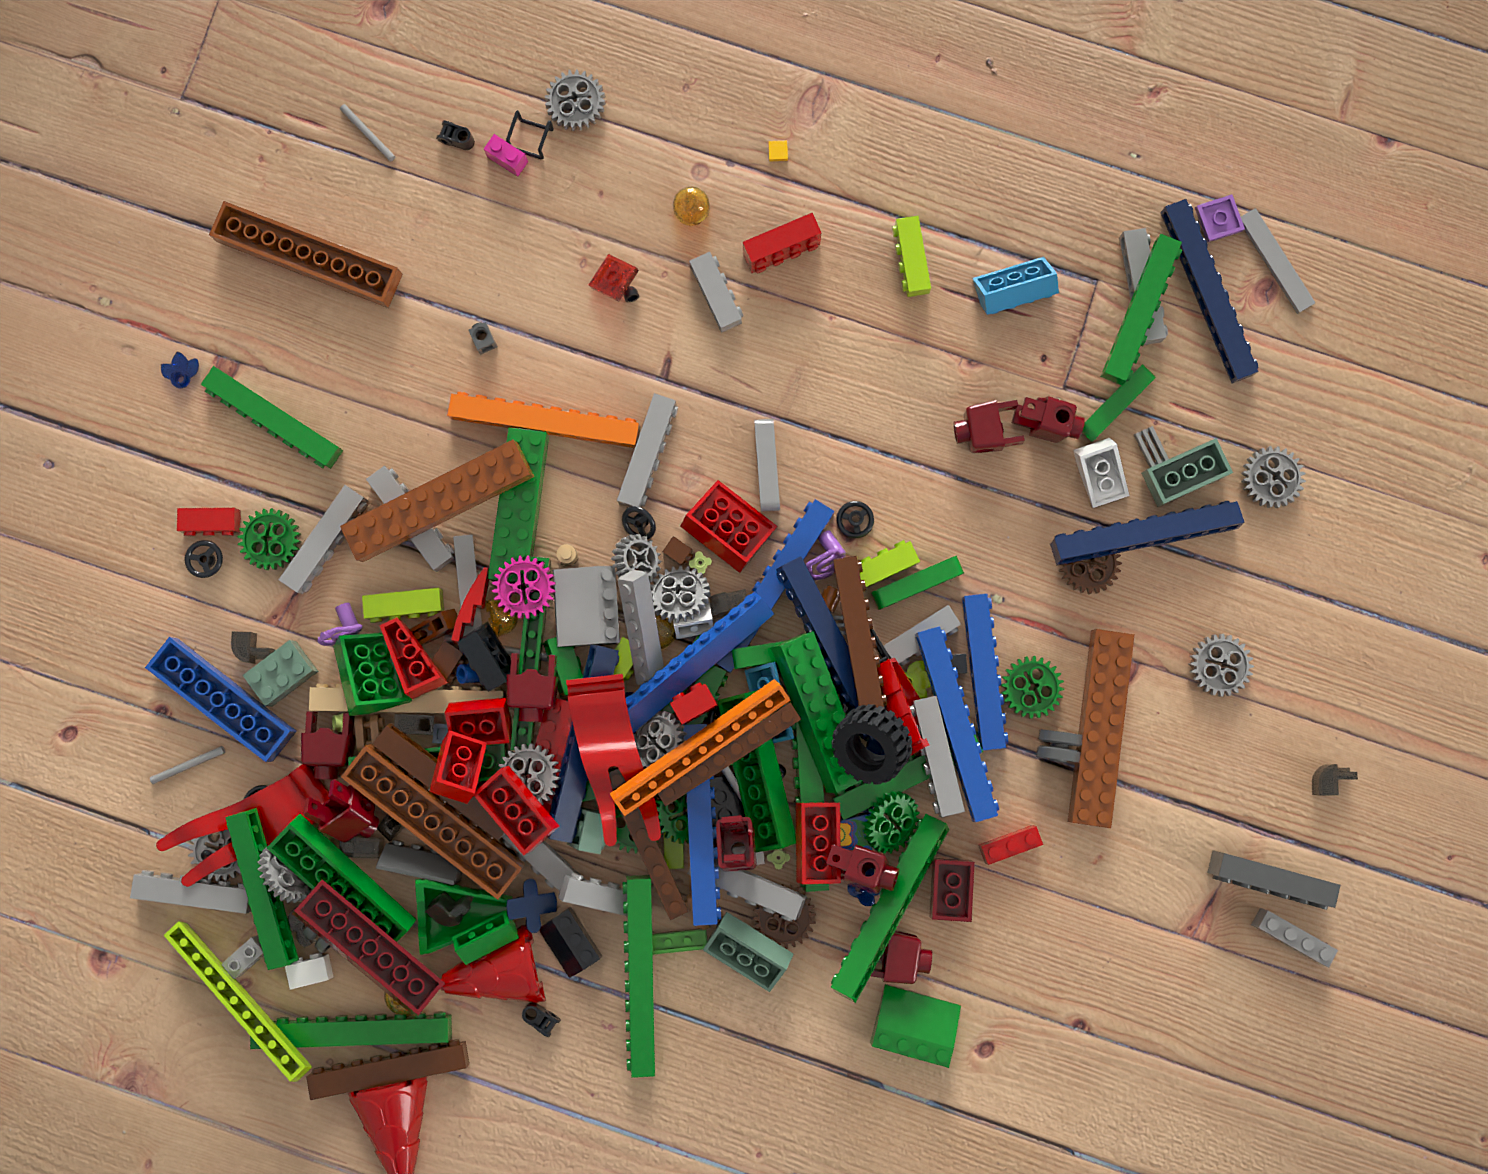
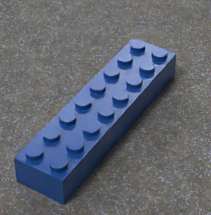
[145,637,297,762]

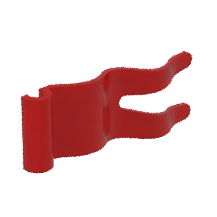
[566,674,661,846]
[156,764,330,887]

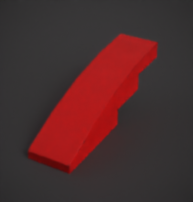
[451,567,489,644]

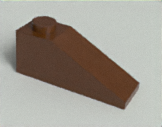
[409,608,458,646]

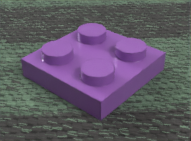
[1195,194,1245,243]

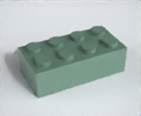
[1141,438,1233,507]
[703,912,794,992]

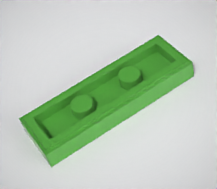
[652,929,707,955]

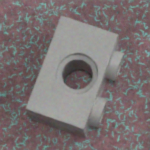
[221,935,264,979]

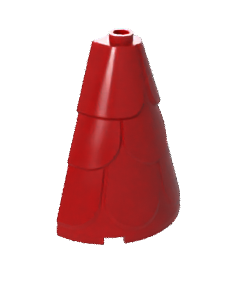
[877,658,929,756]
[440,925,546,1003]
[348,1077,428,1174]

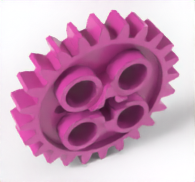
[492,556,556,619]

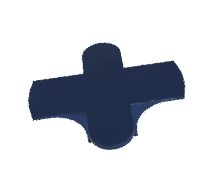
[507,879,557,933]

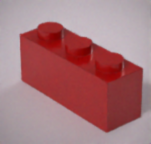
[177,507,241,537]
[978,825,1043,865]

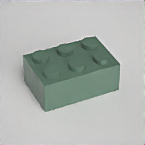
[242,640,319,707]

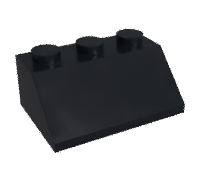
[457,621,511,692]
[539,907,602,978]

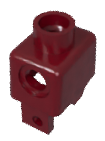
[1011,396,1085,443]
[953,400,1025,453]
[507,653,559,722]
[301,711,356,779]
[303,779,379,842]
[716,815,757,872]
[826,844,900,894]
[871,930,932,984]

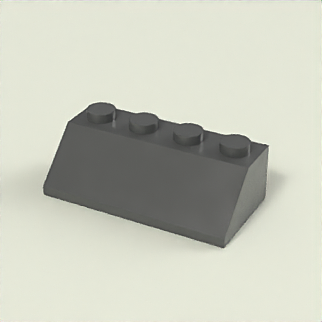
[376,840,463,885]

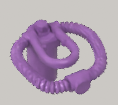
[806,530,846,580]
[317,602,362,646]

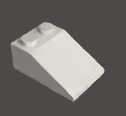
[1073,438,1129,508]

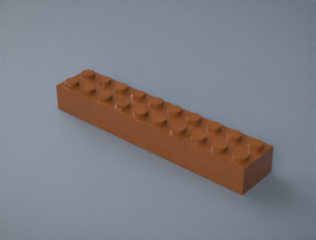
[209,201,403,308]
[340,440,534,562]
[1067,629,1135,828]
[341,744,526,900]

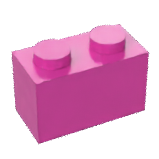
[484,134,528,177]

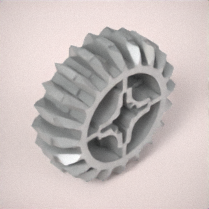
[611,534,662,583]

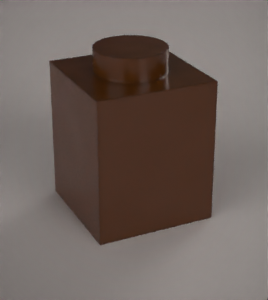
[662,536,693,566]

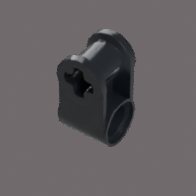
[436,120,475,150]
[522,1002,561,1037]

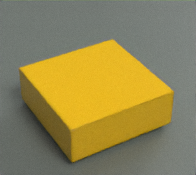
[769,141,788,162]

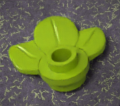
[905,661,931,699]

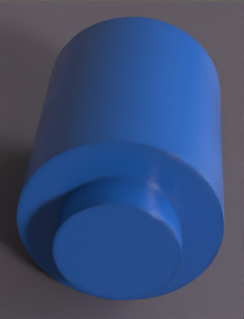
[456,664,480,684]

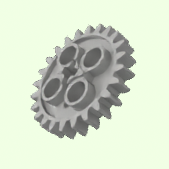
[545,70,606,131]
[1241,446,1306,508]
[650,565,711,623]
[1189,634,1254,697]
[633,711,687,769]
[499,744,561,805]
[188,830,241,881]
[258,846,312,903]

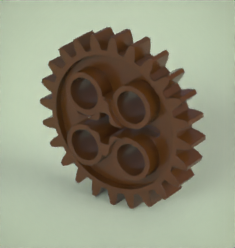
[1059,554,1122,595]
[753,884,816,949]

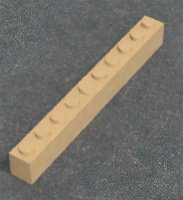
[309,684,506,713]

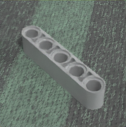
[754,419,780,512]

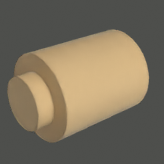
[557,544,578,566]

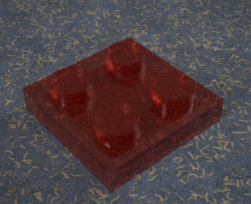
[588,254,639,302]

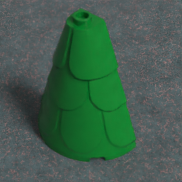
[415,879,514,955]

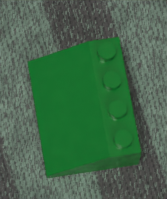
[333,633,412,716]
[870,984,961,1068]

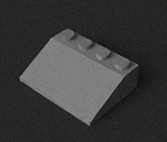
[553,566,620,647]

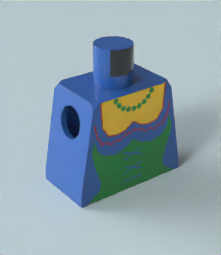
[840,814,872,850]

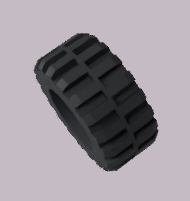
[832,704,912,785]

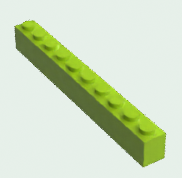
[164,921,312,1082]

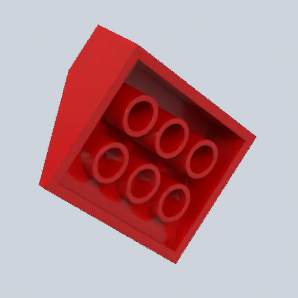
[680,480,778,573]

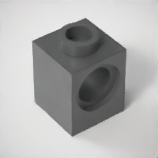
[468,322,498,355]

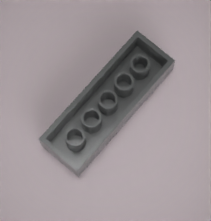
[1207,850,1341,910]

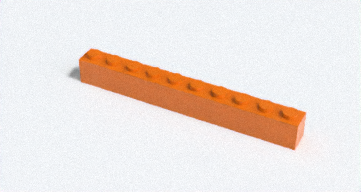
[447,392,640,448]
[610,679,790,816]

